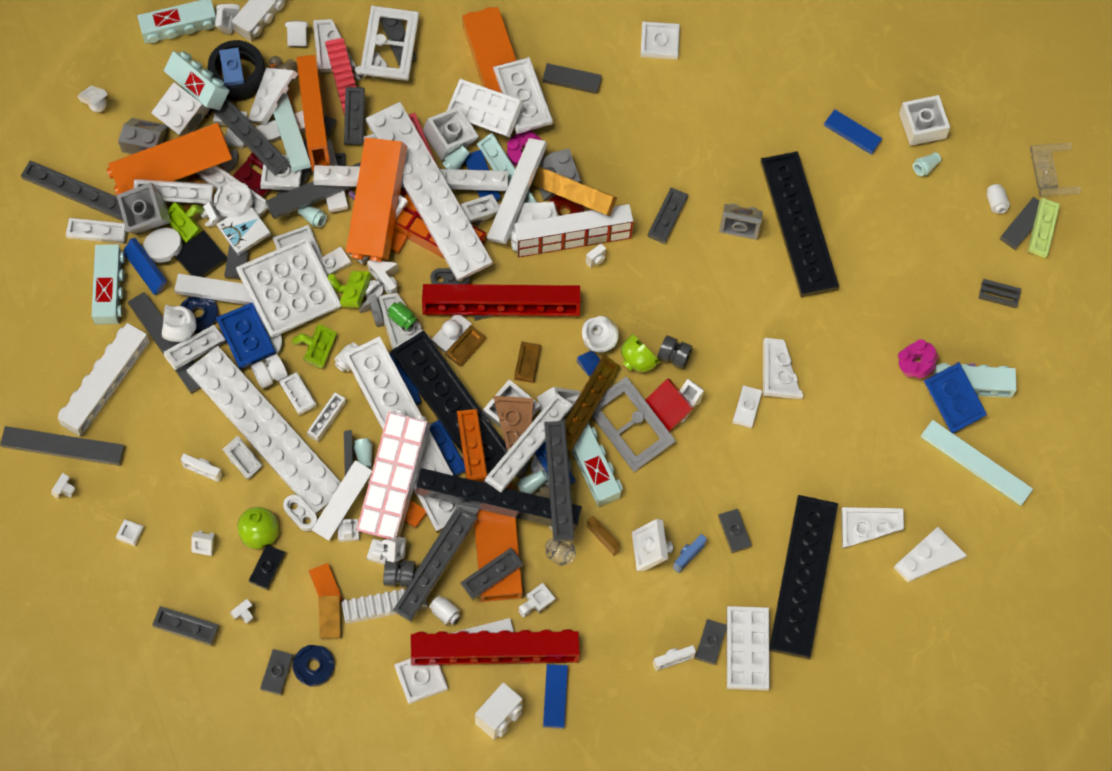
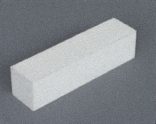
[307,393,346,442]

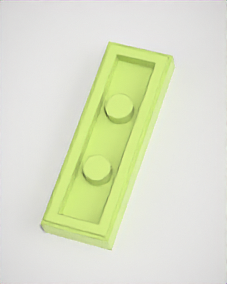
[1027,198,1060,258]

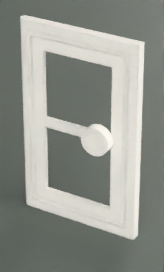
[360,6,419,81]

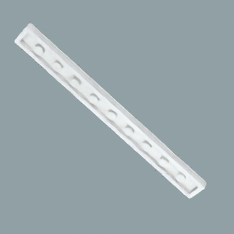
[313,165,508,191]

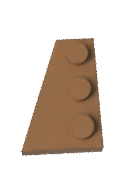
[493,396,534,452]

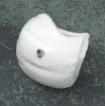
[162,305,196,342]
[582,316,619,353]

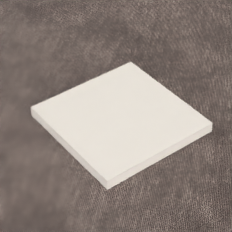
[236,237,342,339]

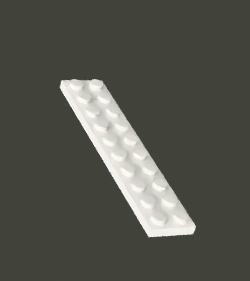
[366,102,492,281]
[344,336,458,532]
[186,346,341,515]

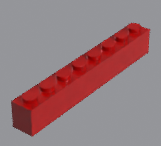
[422,284,580,316]
[411,629,580,665]

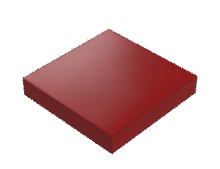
[645,379,694,433]

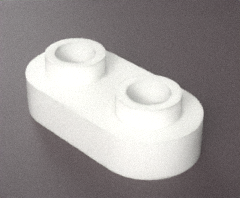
[283,495,317,531]

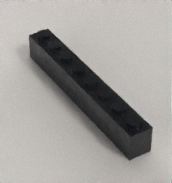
[415,468,582,531]

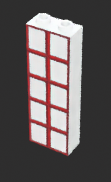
[511,204,633,258]
[356,409,431,539]

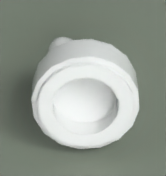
[365,280,384,298]

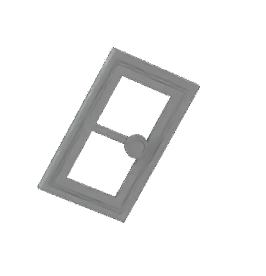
[592,376,676,472]

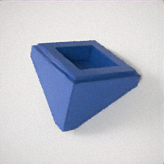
[577,351,600,376]

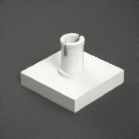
[632,519,673,572]

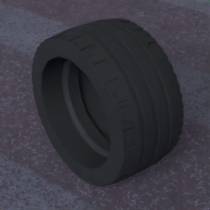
[208,40,265,101]

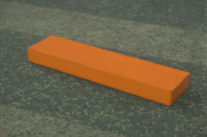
[457,409,487,482]

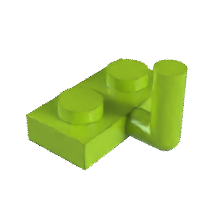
[168,202,205,242]
[327,271,372,308]
[292,324,337,369]

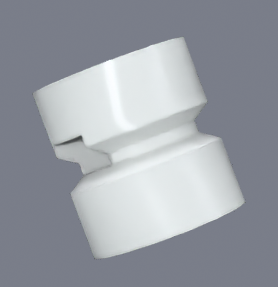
[251,354,288,389]

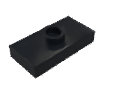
[249,544,286,590]

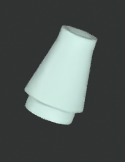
[442,146,470,170]
[913,152,941,176]
[298,206,327,228]
[353,438,373,468]
[517,470,548,494]

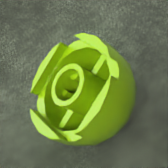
[621,333,660,372]
[237,507,279,549]

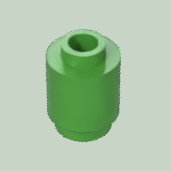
[387,301,417,330]

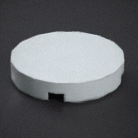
[214,182,253,217]
[143,228,183,263]

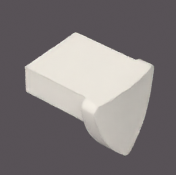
[215,4,240,35]
[285,20,308,46]

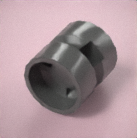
[657,335,693,369]
[383,558,415,587]

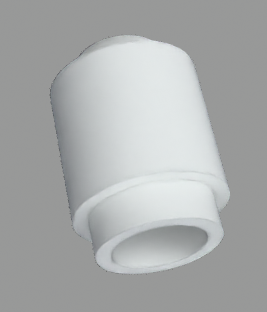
[986,184,1010,214]
[334,342,359,372]
[429,595,460,626]

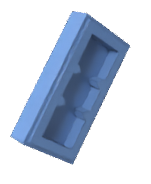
[219,48,244,86]
[673,534,707,573]

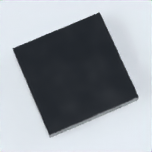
[174,231,227,277]

